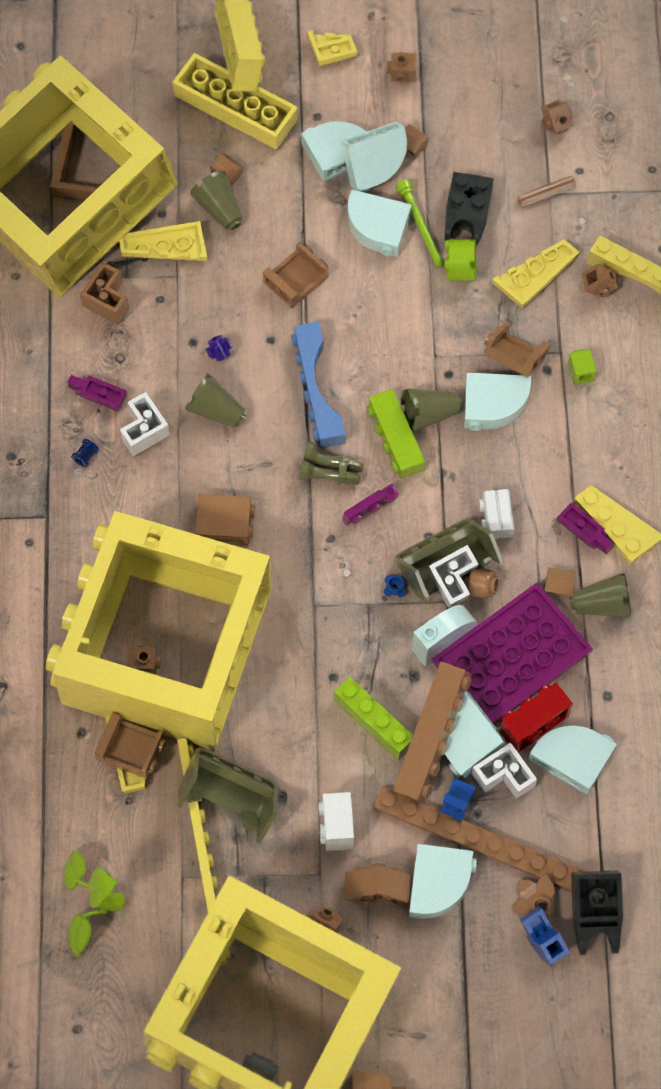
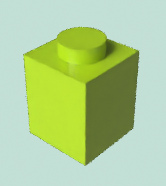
[568,349,597,385]

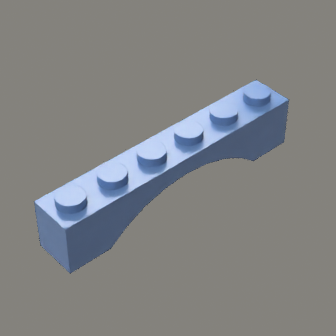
[291,321,346,448]

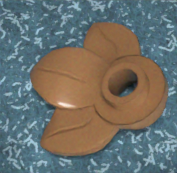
[512,874,555,918]

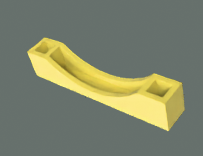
[587,236,661,294]

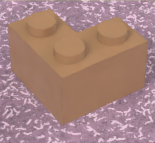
[80,262,129,324]
[344,863,411,905]

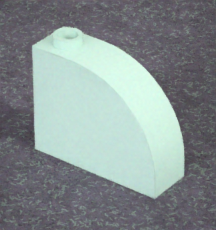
[341,121,407,192]
[301,122,366,182]
[348,190,412,257]
[464,373,531,431]
[412,605,478,667]
[445,690,508,778]
[528,726,617,795]
[409,844,477,919]

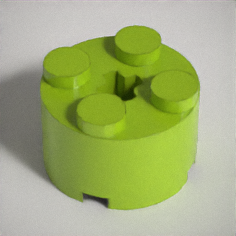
[445,239,477,282]

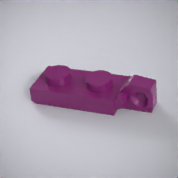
[67,375,128,412]
[342,484,399,526]
[557,502,613,554]

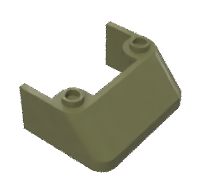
[395,519,504,603]
[176,748,278,844]

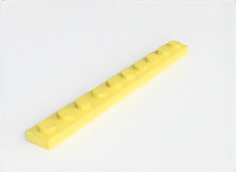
[177,738,231,966]

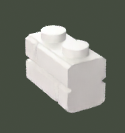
[478,489,514,539]

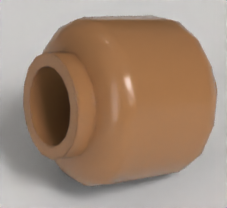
[465,568,499,599]

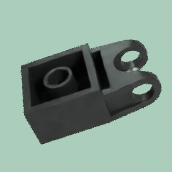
[445,172,494,246]
[571,870,623,955]

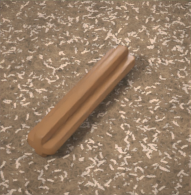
[517,176,576,207]

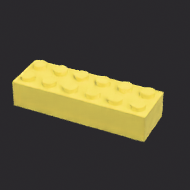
[215,0,265,92]
[172,53,298,150]

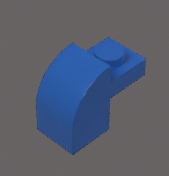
[440,778,476,821]
[520,907,570,965]

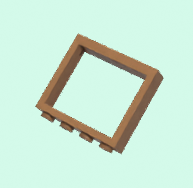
[50,123,98,201]

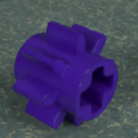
[205,335,233,361]

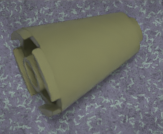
[190,170,243,230]
[185,373,247,428]
[401,389,463,431]
[569,573,632,618]

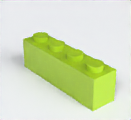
[366,389,425,479]
[334,676,413,761]

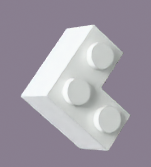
[120,392,170,457]
[427,545,478,609]
[471,743,537,799]
[318,792,354,851]

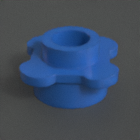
[384,575,406,597]

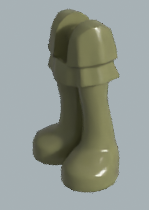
[299,441,363,485]

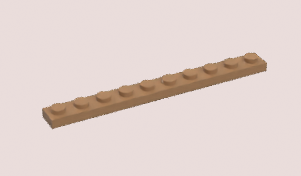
[373,786,583,893]

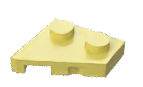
[307,31,357,66]

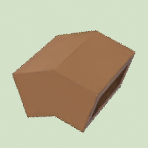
[405,124,429,157]
[210,153,245,186]
[544,567,576,597]

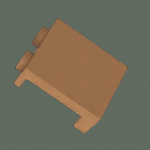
[263,242,328,308]
[484,321,551,378]
[195,493,255,545]
[94,712,166,779]

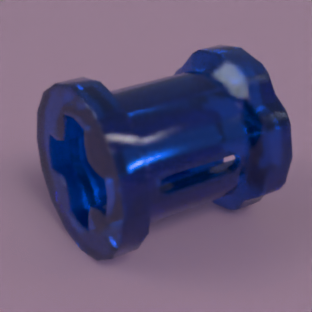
[71,439,99,468]

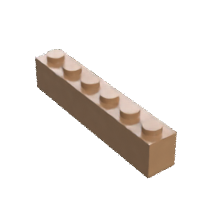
[393,662,472,802]

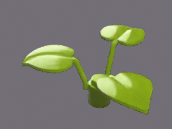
[64,850,124,958]

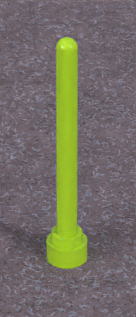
[395,179,443,267]

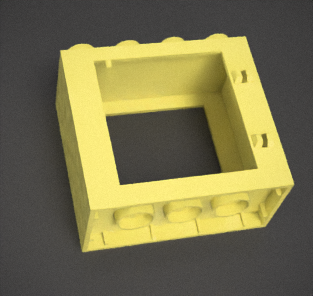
[0,55,178,298]
[46,511,271,751]
[144,876,401,1089]

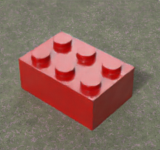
[499,682,573,753]

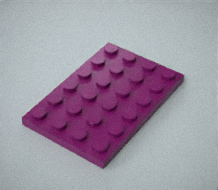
[432,582,593,724]

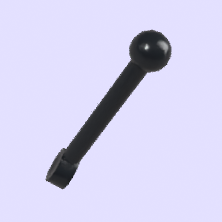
[107,257,149,267]

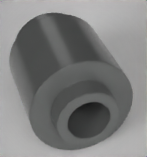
[242,1052,279,1082]

